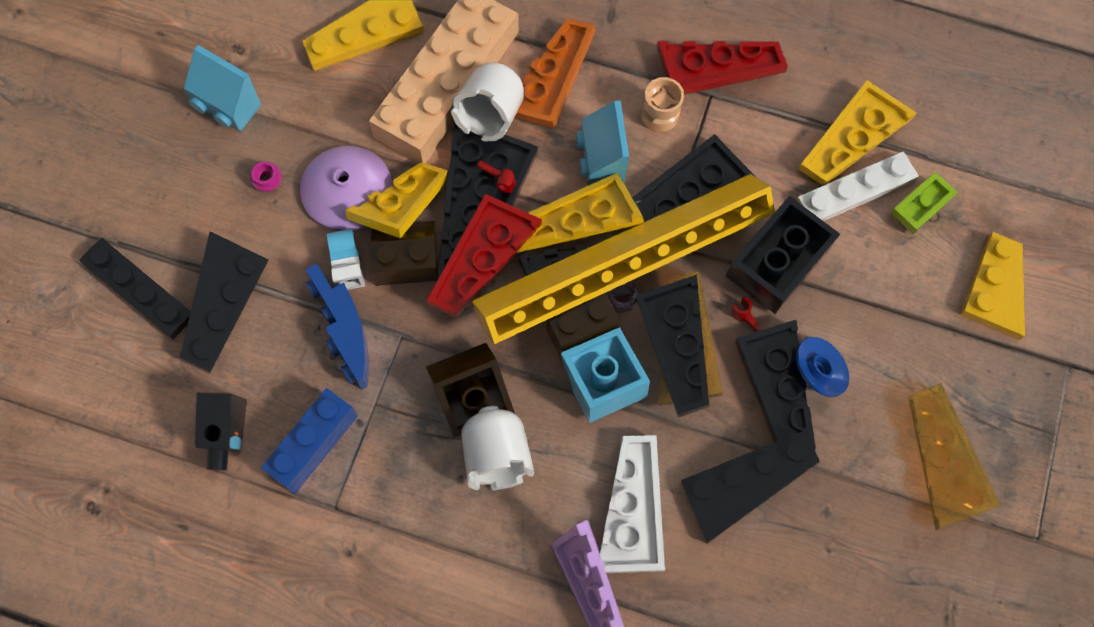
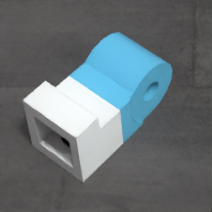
[327,228,366,290]

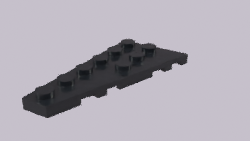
[437,121,538,310]

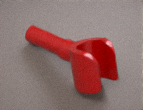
[477,161,516,193]
[732,297,763,332]

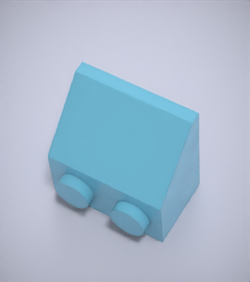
[184,45,261,132]
[576,101,629,186]
[561,327,650,423]

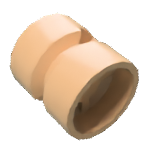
[641,77,684,132]

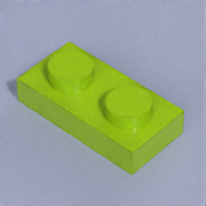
[891,172,958,234]

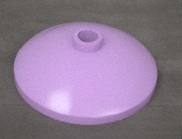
[300,146,393,231]

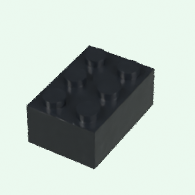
[726,196,840,315]

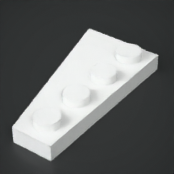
[600,435,665,574]

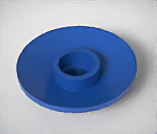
[796,337,849,397]

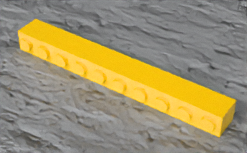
[472,174,775,344]

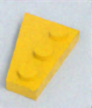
[345,162,448,238]
[960,232,1025,340]

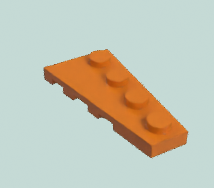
[514,18,596,129]

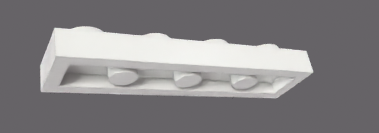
[796,151,919,221]

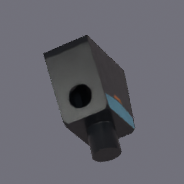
[195,392,247,470]

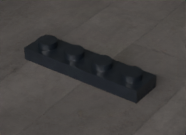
[79,237,191,340]

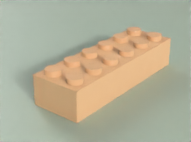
[369,0,519,164]

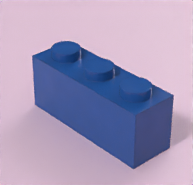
[261,387,358,495]

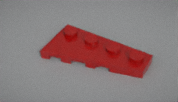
[657,41,788,95]
[427,194,542,318]

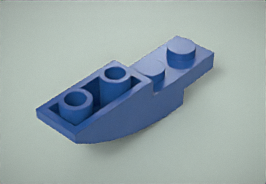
[305,263,369,390]

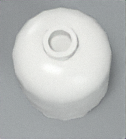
[451,62,524,141]
[462,406,534,490]

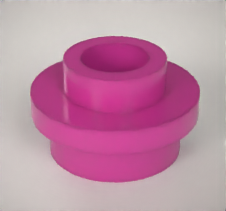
[250,161,282,192]

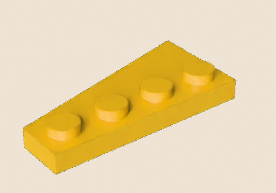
[302,0,424,71]
[798,80,917,186]
[517,173,644,253]

